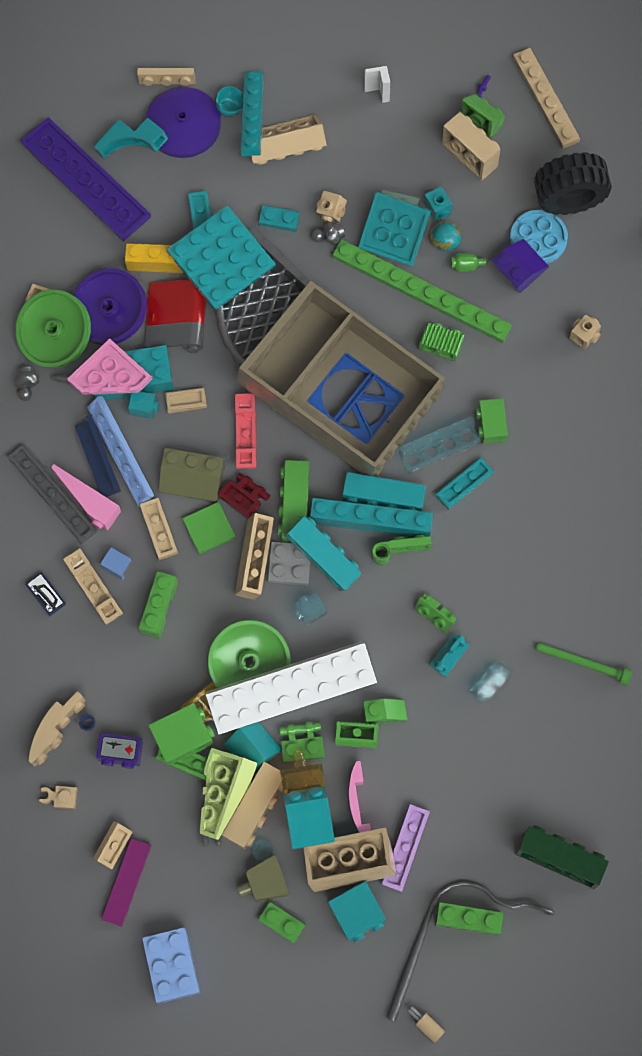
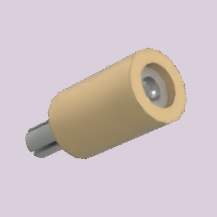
[408,1006,445,1044]

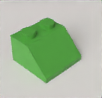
[461,94,505,139]

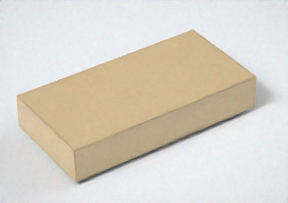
[165,387,207,413]

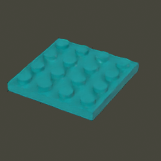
[167,205,276,311]

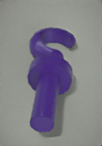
[477,75,491,98]

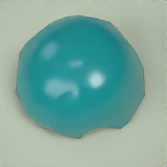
[215,86,243,117]

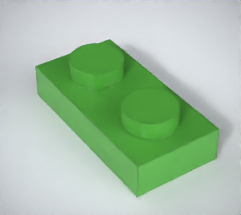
[258,902,306,944]

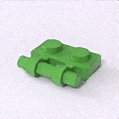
[279,721,325,763]

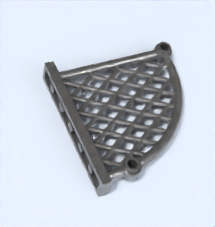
[216,227,310,365]

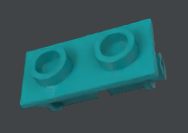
[429,633,470,677]

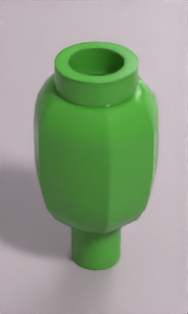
[450,253,486,272]

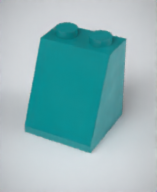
[284,787,335,849]

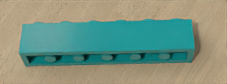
[310,498,433,537]

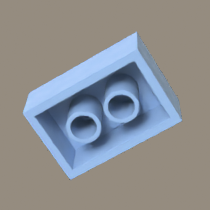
[142,927,201,1004]

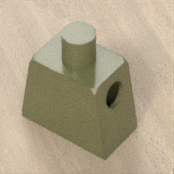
[237,855,290,902]

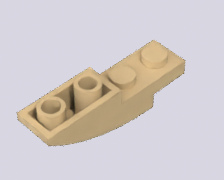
[28,691,86,767]

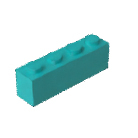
[343,472,426,511]
[284,516,362,591]

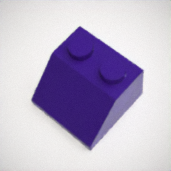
[492,239,549,293]

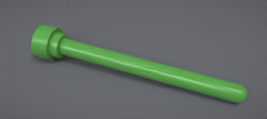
[535,643,633,686]

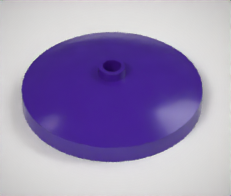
[146,87,221,158]
[73,269,147,345]

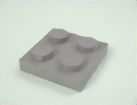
[268,542,311,586]

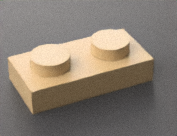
[93,821,132,869]

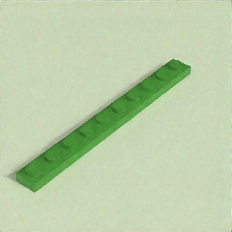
[332,240,512,343]

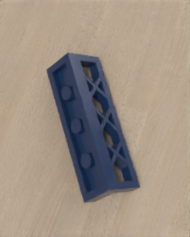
[75,414,121,497]

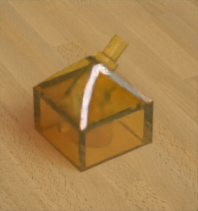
[280,750,326,794]

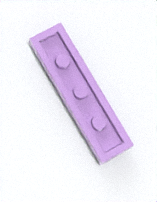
[382,804,430,892]

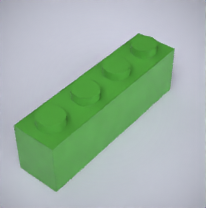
[278,460,310,543]

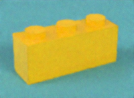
[125,243,183,273]

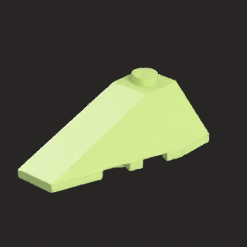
[200,748,257,840]

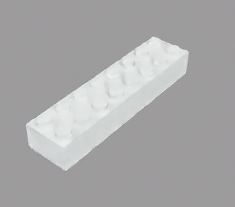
[205,641,377,735]

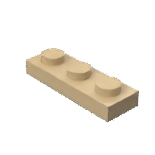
[137,68,195,86]
[140,498,178,560]

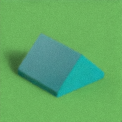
[224,721,282,773]

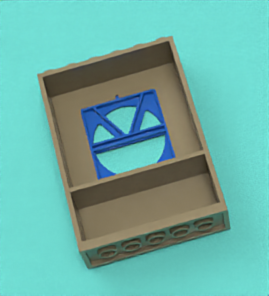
[237,281,445,476]

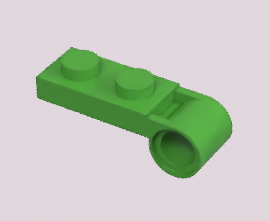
[372,534,432,565]

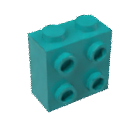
[328,881,386,943]

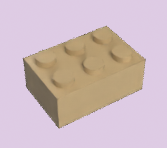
[442,112,500,181]

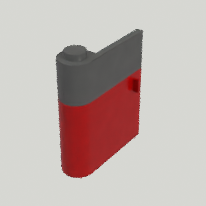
[144,279,206,353]

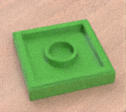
[182,502,236,555]

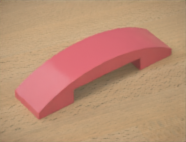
[235,393,257,469]

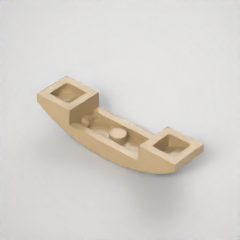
[63,549,123,625]

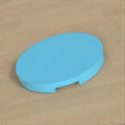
[510,210,568,264]

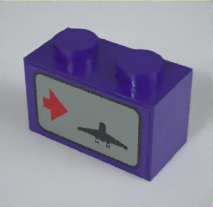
[96,733,143,769]

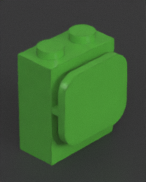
[149,703,215,765]

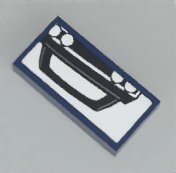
[25,572,66,616]

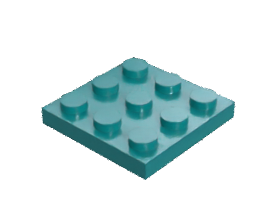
[358,192,431,266]

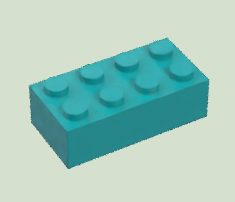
[89,345,174,401]

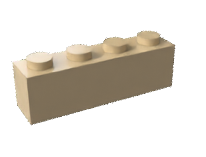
[234,513,274,600]
[222,762,288,850]

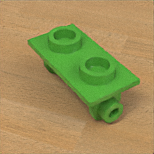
[414,594,457,633]

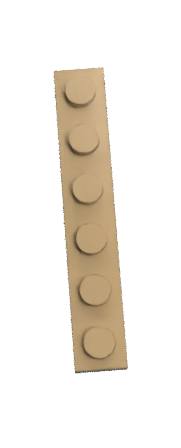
[513,48,580,149]

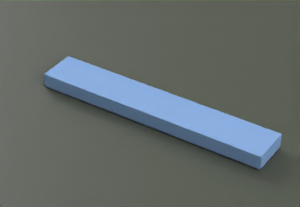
[87,396,154,507]

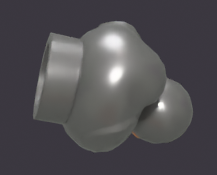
[312,222,345,246]
[15,366,40,401]

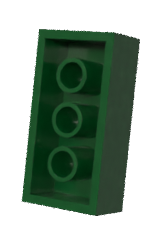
[516,825,609,889]

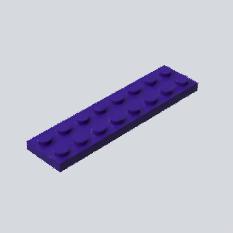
[21,117,151,242]

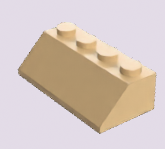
[250,114,327,165]
[303,827,397,892]

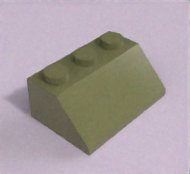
[159,448,225,503]

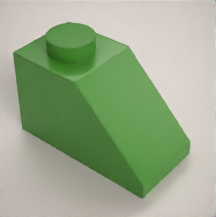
[363,699,407,725]

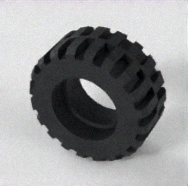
[534,152,612,215]

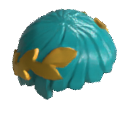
[429,221,461,251]

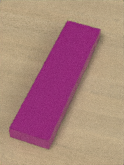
[101,839,152,927]

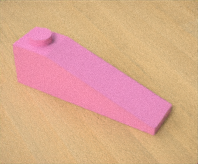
[52,464,121,531]

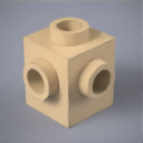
[316,191,347,223]
[569,315,601,350]

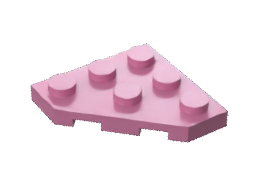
[67,339,152,395]

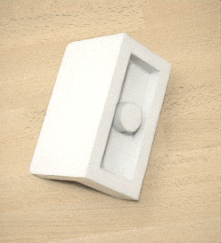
[364,66,390,103]

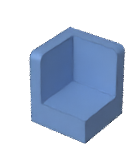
[100,547,131,581]

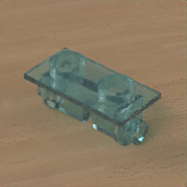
[469,662,510,702]

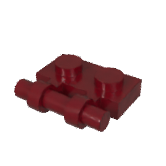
[218,473,270,519]

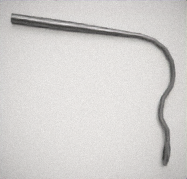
[388,881,555,1022]

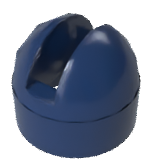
[79,714,95,731]

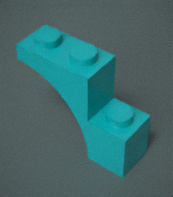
[94,118,168,159]

